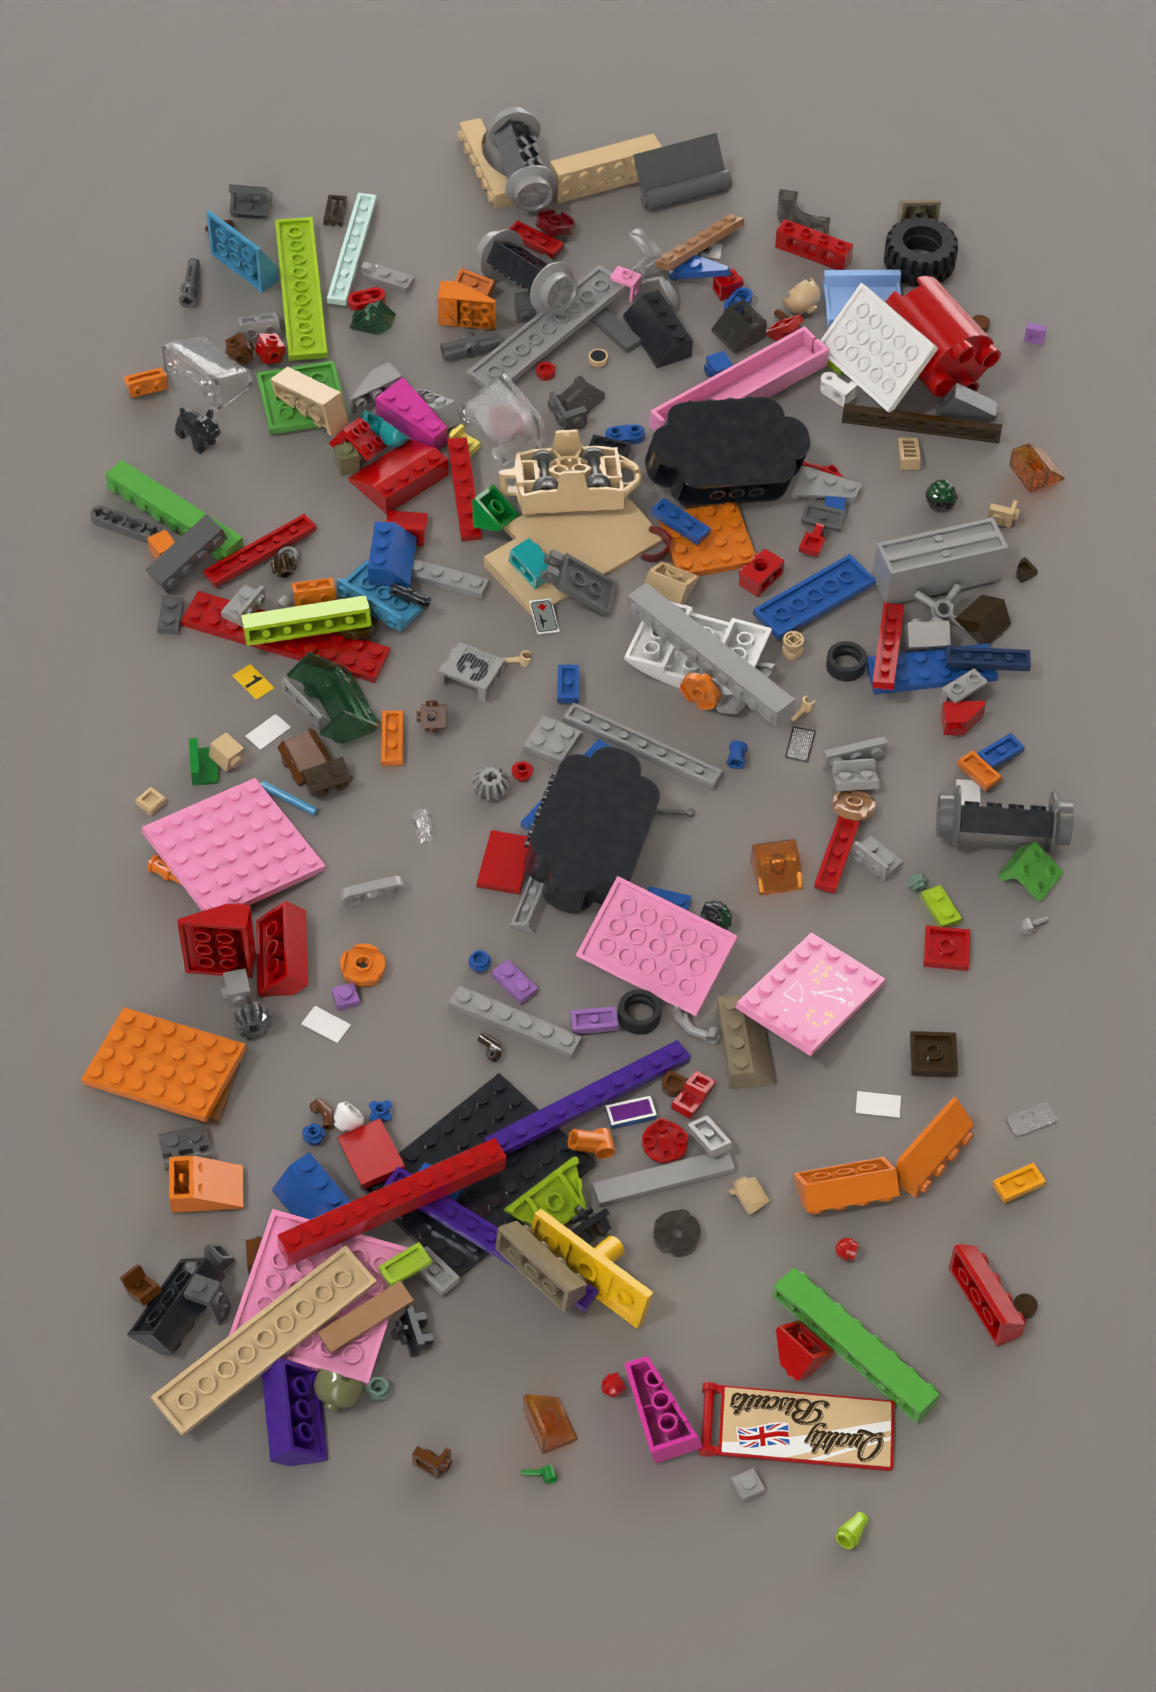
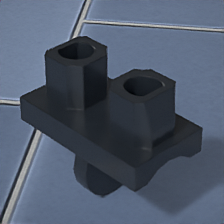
[570,1205,612,1244]
[391,1306,434,1357]

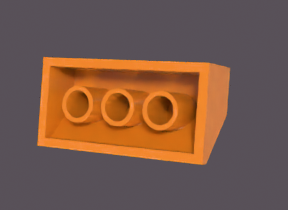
[896,1097,974,1198]
[793,1157,900,1214]

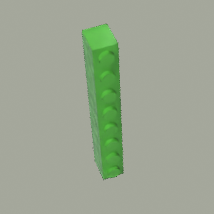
[105,460,244,561]
[772,1267,939,1424]

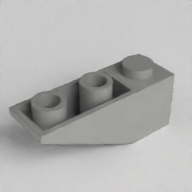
[350,362,402,413]
[416,389,461,429]

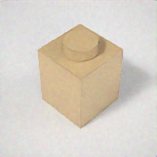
[209,732,244,772]

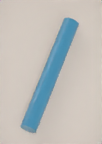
[261,781,319,816]

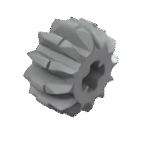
[472,764,509,801]

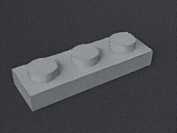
[822,736,888,770]

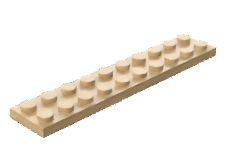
[151,1245,377,1437]

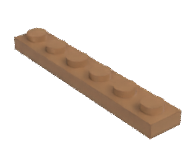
[654,214,744,271]

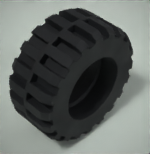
[884,216,958,287]

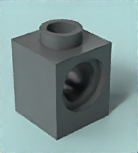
[514,292,536,323]

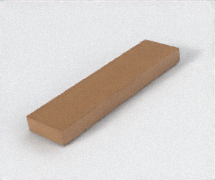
[318,1281,414,1354]

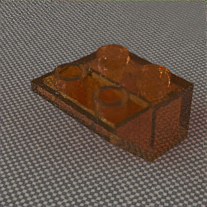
[1009,443,1065,493]

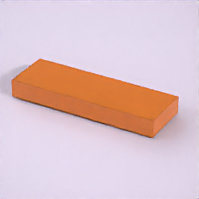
[381,711,404,766]

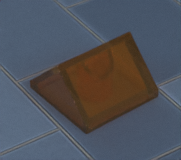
[523,1394,578,1454]

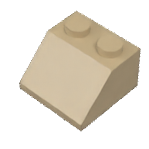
[645,561,699,605]

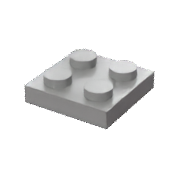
[524,715,581,765]

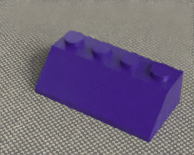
[262,1358,328,1466]

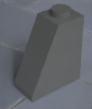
[935,383,998,423]

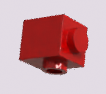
[712,269,744,301]

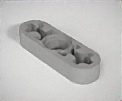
[340,876,405,907]

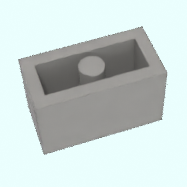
[904,618,951,651]

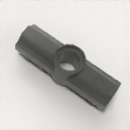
[440,330,501,360]

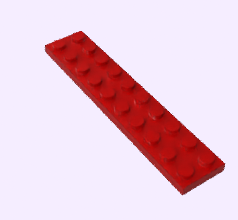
[181,591,391,683]

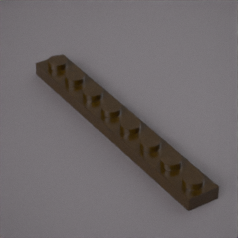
[842,403,1002,444]

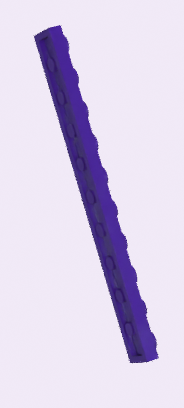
[484,1040,690,1155]
[385,1166,599,1313]

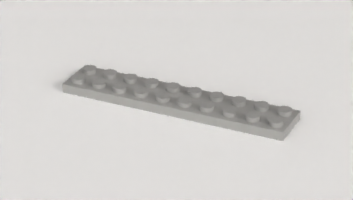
[467,265,628,397]

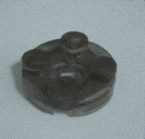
[653,1209,701,1257]

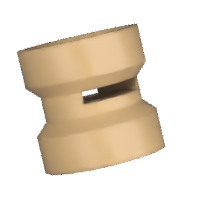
[782,631,804,660]

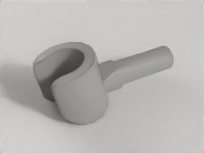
[278,596,292,609]
[1020,916,1049,936]

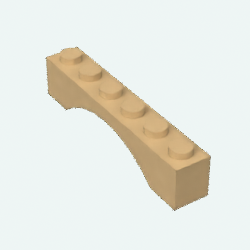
[457,118,516,209]

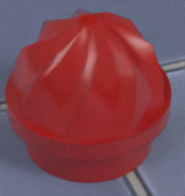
[835,1238,859,1262]
[601,1371,627,1397]

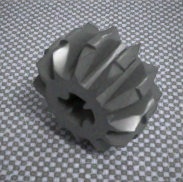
[233,1001,272,1039]

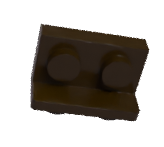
[301,757,353,797]

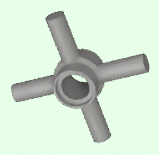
[914,584,966,632]

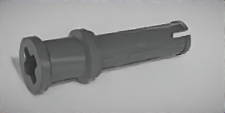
[179,258,200,308]

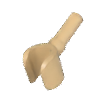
[502,650,531,667]
[791,696,815,722]

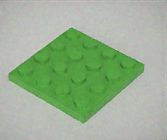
[256,361,348,435]

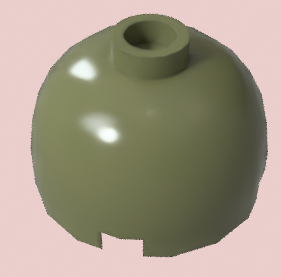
[314,1368,365,1412]

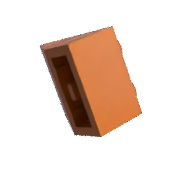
[437,281,496,330]
[169,1156,244,1213]

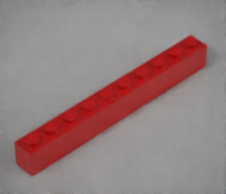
[277,1137,506,1266]

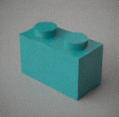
[508,538,556,589]

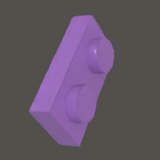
[491,959,538,1005]
[570,1006,618,1034]

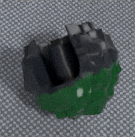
[925,479,958,511]
[700,900,732,930]

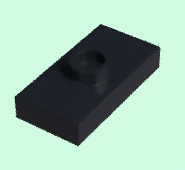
[589,434,632,458]

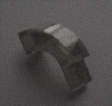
[777,189,831,235]

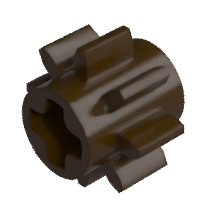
[271,552,297,578]

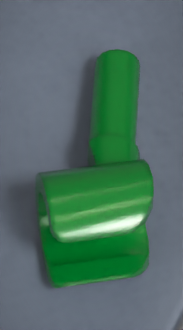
[521,1465,557,1484]

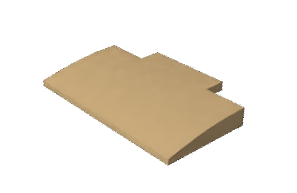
[484,497,663,617]

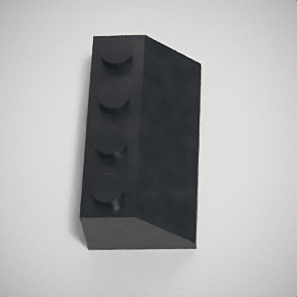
[623,290,693,368]
[127,1258,226,1354]

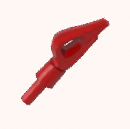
[802,461,844,478]

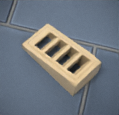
[897,438,921,470]

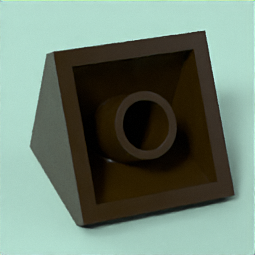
[955,594,1011,644]

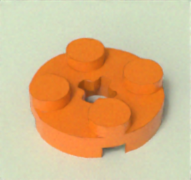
[680,673,722,710]
[340,944,386,987]

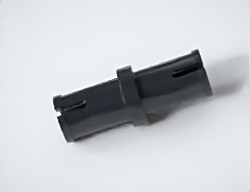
[389,583,431,610]

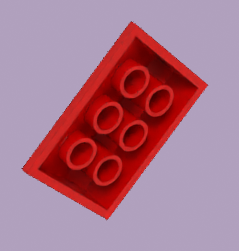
[348,439,449,515]
[177,903,257,978]

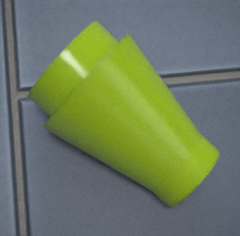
[835,1512,869,1550]

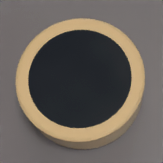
[588,349,608,368]

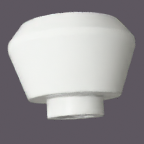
[334,1102,364,1132]

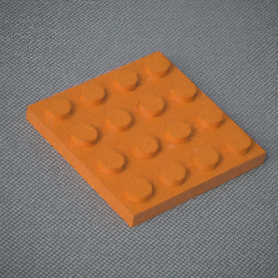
[657,502,755,576]

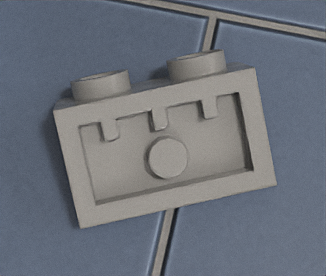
[238,312,281,342]
[221,585,266,627]
[939,669,987,706]
[832,758,879,791]
[852,835,903,881]

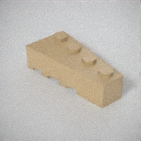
[270,367,349,437]

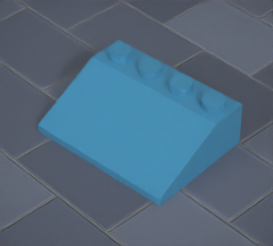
[206,210,279,292]

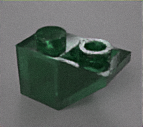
[350,300,396,335]

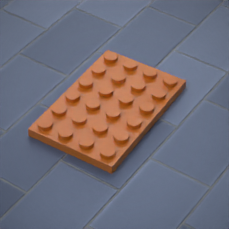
[81,1007,247,1123]

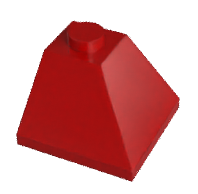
[776,1320,835,1381]

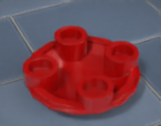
[642,1118,688,1163]

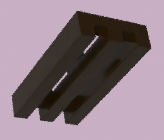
[323,195,347,227]

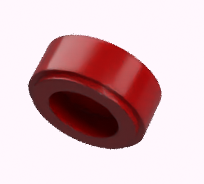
[536,362,555,381]

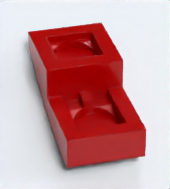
[671,1070,716,1119]

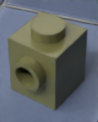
[334,442,362,476]

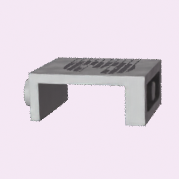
[439,642,505,702]

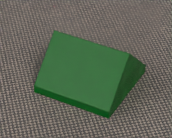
[472,484,520,531]

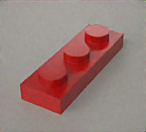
[509,220,564,259]

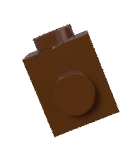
[120,1264,162,1306]

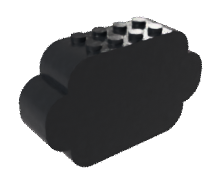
[645,396,810,507]
[524,747,660,913]

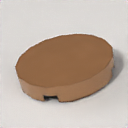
[832,790,876,821]

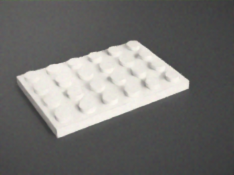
[820,283,938,412]

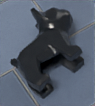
[175,407,221,454]

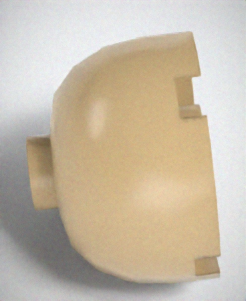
[782,277,821,315]

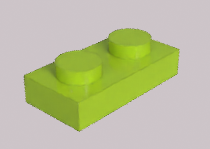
[920,885,962,927]

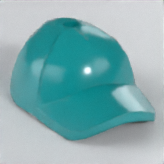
[378,417,410,448]

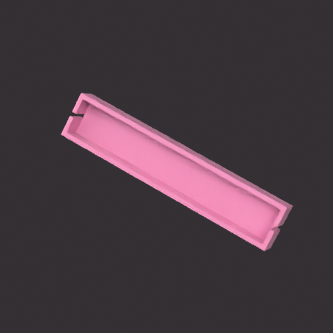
[650,326,829,432]

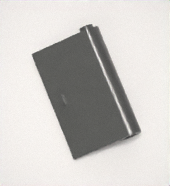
[633,133,732,210]

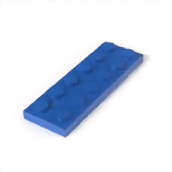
[753,554,876,641]
[866,643,998,695]

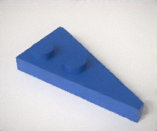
[668,255,731,280]

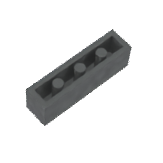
[145,514,227,593]

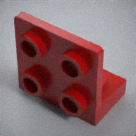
[329,417,386,461]
[383,510,428,546]

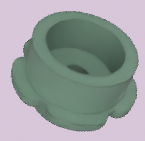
[908,873,929,893]
[366,1377,391,1401]

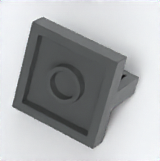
[229,184,273,217]

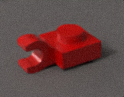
[799,523,825,558]

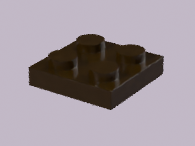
[909,1031,958,1077]

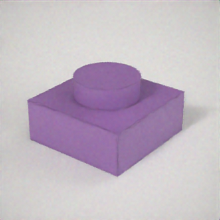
[1024,322,1047,345]
[332,982,360,1011]

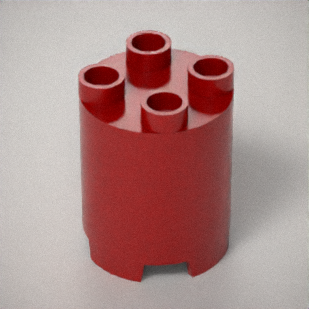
[885,276,1001,398]

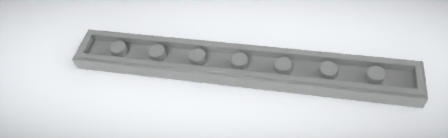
[563,702,723,790]

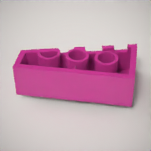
[375,377,447,450]
[624,1356,703,1463]

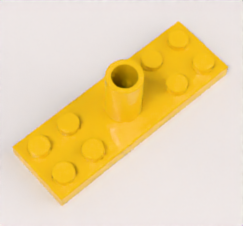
[530,1209,653,1329]

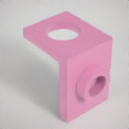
[610,266,642,303]

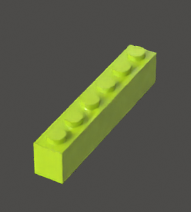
[241,596,372,646]

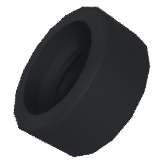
[826,641,867,682]
[618,989,661,1034]

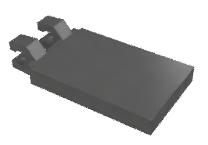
[540,549,617,617]

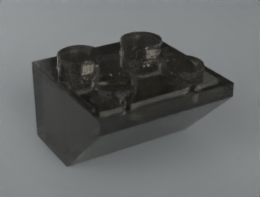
[711,299,767,354]

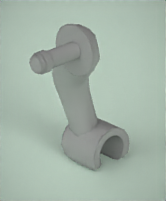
[675,1006,720,1045]

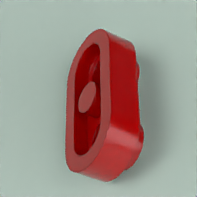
[348,287,385,311]

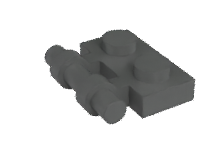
[158,1125,212,1170]

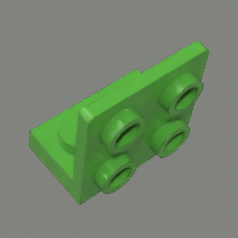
[997,841,1063,902]

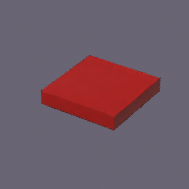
[923,925,970,971]

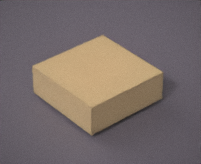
[135,787,167,816]

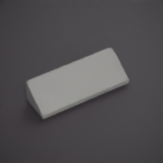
[282,677,333,731]
[510,877,548,935]

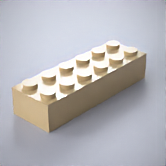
[550,133,662,204]

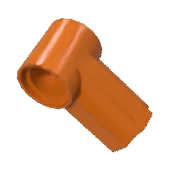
[567,1128,615,1159]

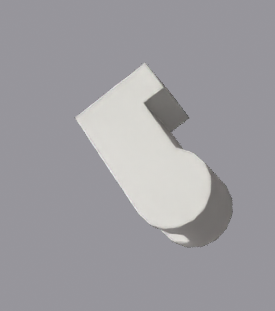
[820,372,858,407]

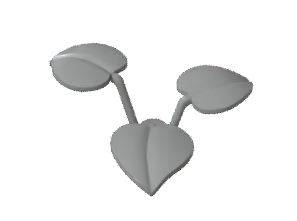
[628,228,679,312]

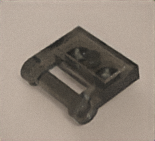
[556,376,605,414]

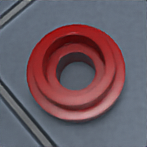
[511,761,533,782]

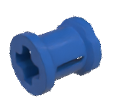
[726,740,748,769]

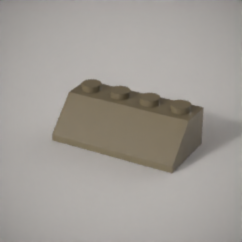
[716,995,775,1089]
[495,1221,587,1313]

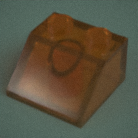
[750,839,803,896]

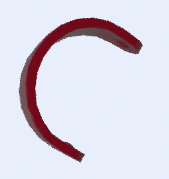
[641,526,671,562]

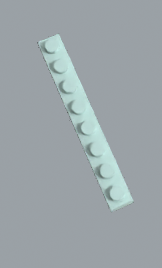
[327,193,377,306]

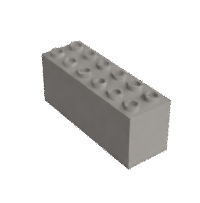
[872,517,1008,604]

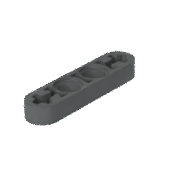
[90,505,163,543]

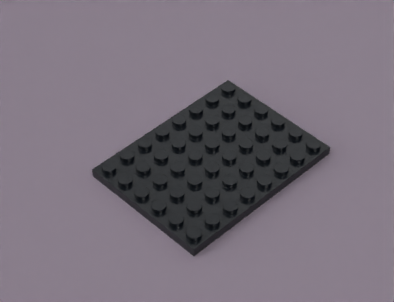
[360,1073,595,1278]

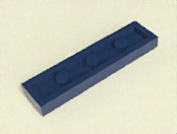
[945,646,1031,672]

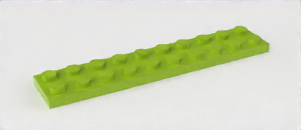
[275,217,328,361]

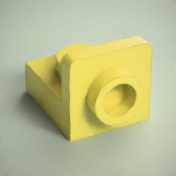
[449,424,481,457]

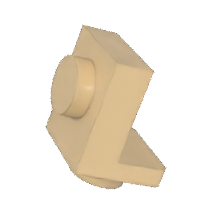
[988,500,1020,528]
[729,1176,770,1214]

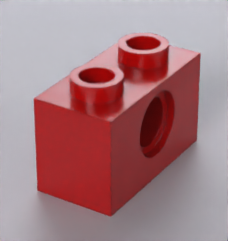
[738,548,785,597]

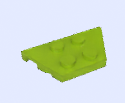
[504,1156,586,1227]

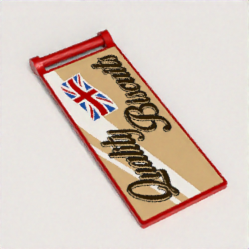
[698,1382,894,1471]

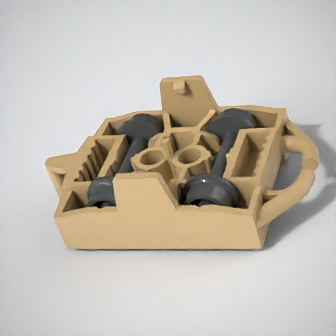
[499,430,642,515]

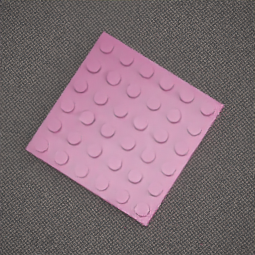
[142,778,325,911]
[229,1209,408,1386]

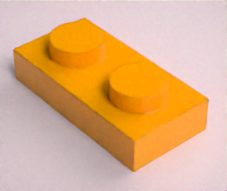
[992,1162,1046,1204]

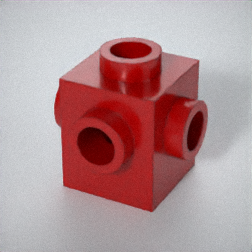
[255,334,285,364]

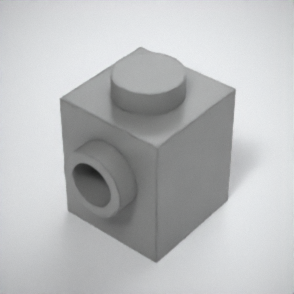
[221,969,252,1007]

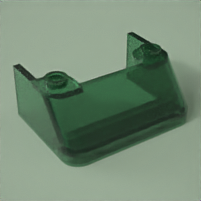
[287,652,381,744]

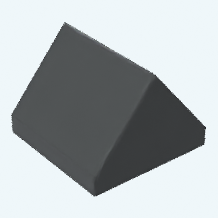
[203,1244,235,1272]

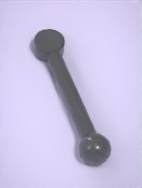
[654,807,695,818]

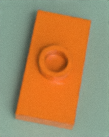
[956,750,1002,792]

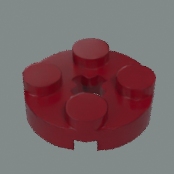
[535,209,574,237]

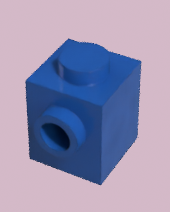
[704,351,733,378]

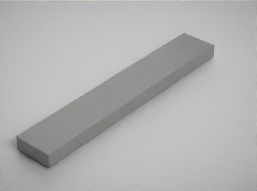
[592,1151,735,1207]

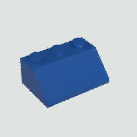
[368,521,417,587]
[272,1152,350,1220]

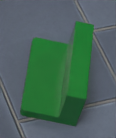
[189,738,219,786]

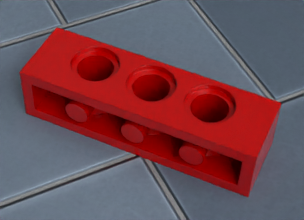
[775,219,853,270]

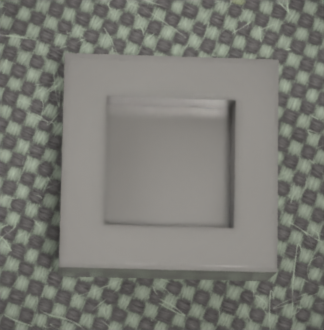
[731,1468,765,1503]

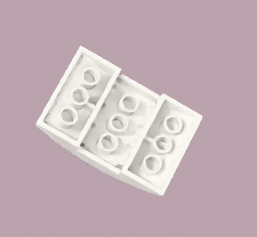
[624,601,772,695]

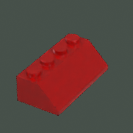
[256,901,308,997]
[949,1244,1026,1347]

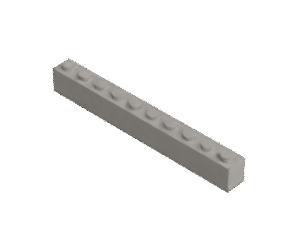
[628,583,795,727]

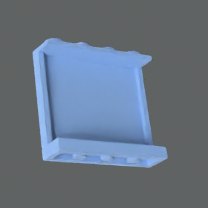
[823,270,901,330]

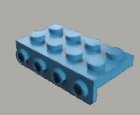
[336,560,430,632]

